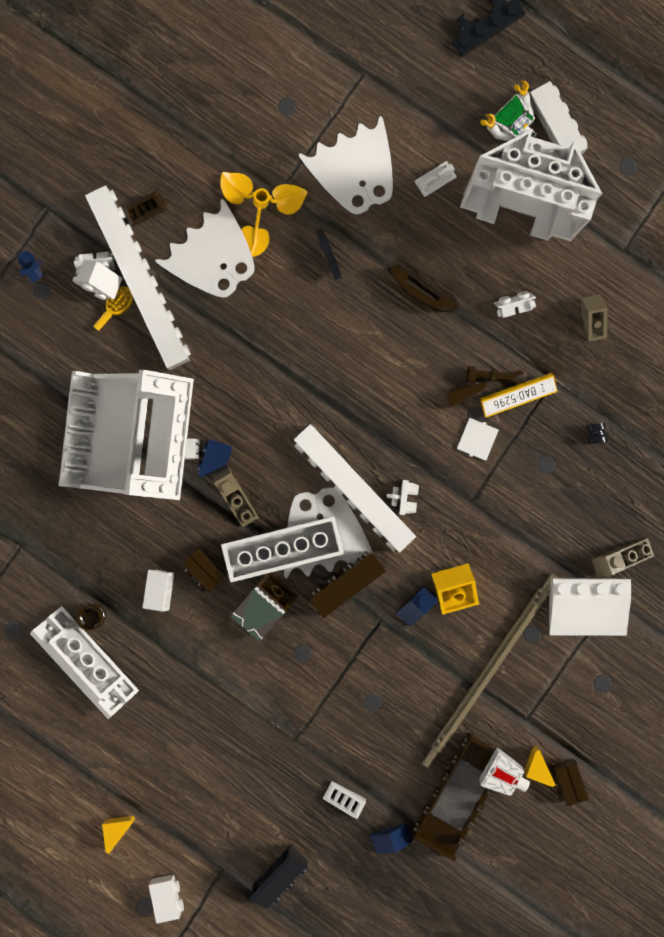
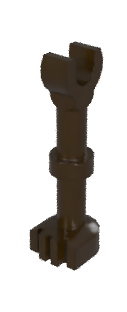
[466,366,524,385]

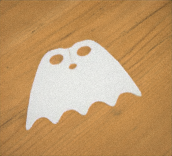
[299,116,393,214]
[155,199,254,297]
[284,488,373,579]

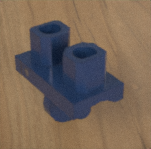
[17,251,44,283]

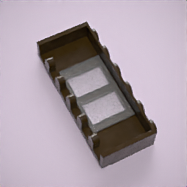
[412,732,510,862]

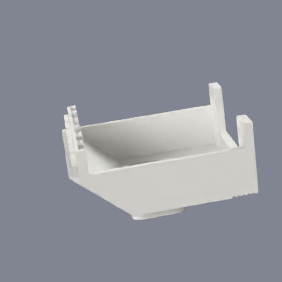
[59,370,194,500]

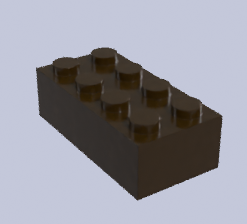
[309,551,386,619]

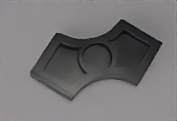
[315,228,341,280]

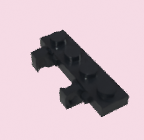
[452,0,526,57]

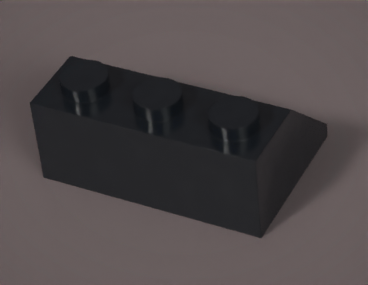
[249,845,308,909]

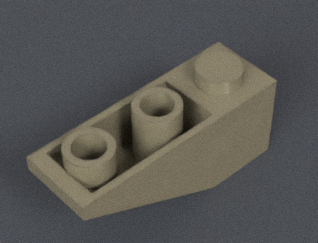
[211,465,259,527]
[591,538,654,577]

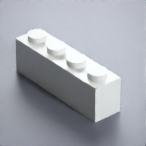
[529,81,588,154]

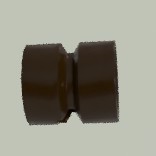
[76,603,107,631]

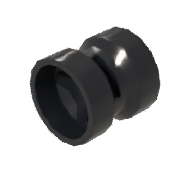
[587,423,608,444]

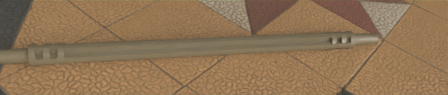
[422,573,558,768]

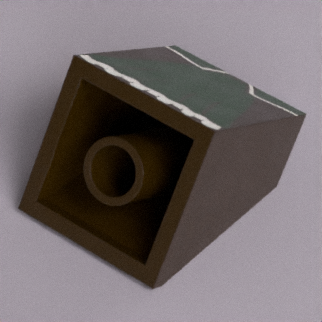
[230,572,298,641]

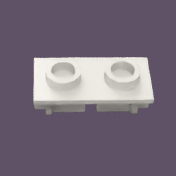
[414,161,457,197]
[74,251,116,270]
[494,291,536,318]

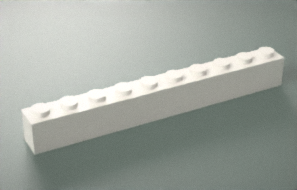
[85,186,191,370]

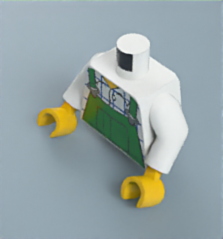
[481,80,536,141]

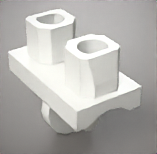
[387,480,419,515]

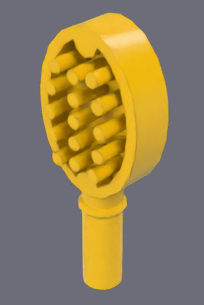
[93,286,134,331]

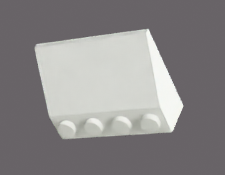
[549,578,631,636]

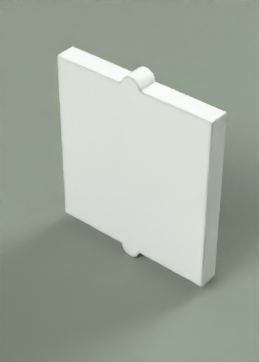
[457,418,499,461]

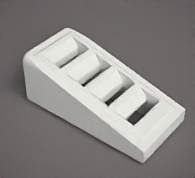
[323,781,366,819]

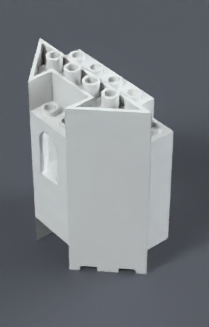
[460,129,602,242]

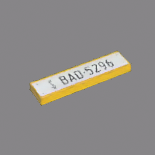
[480,373,558,417]

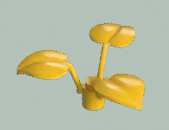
[221,172,307,258]

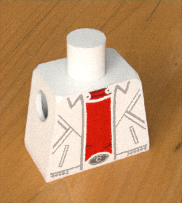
[479,748,530,795]

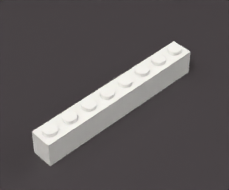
[294,424,416,553]

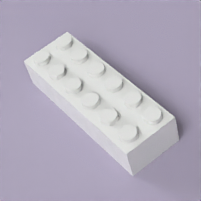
[221,516,344,582]

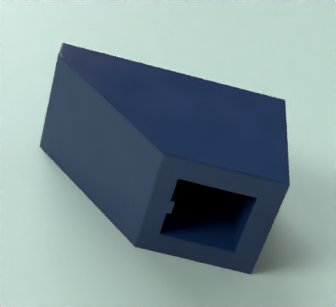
[196,439,233,477]

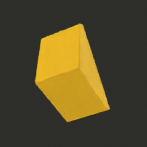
[524,746,555,787]
[102,816,135,854]

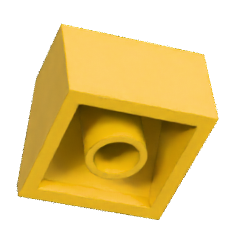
[431,564,479,615]

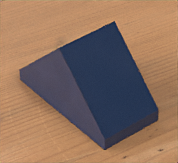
[370,822,413,853]

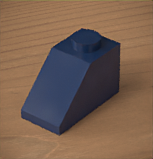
[396,586,438,626]

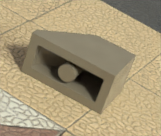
[581,294,607,342]

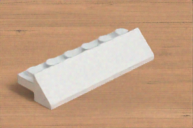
[30,606,139,719]

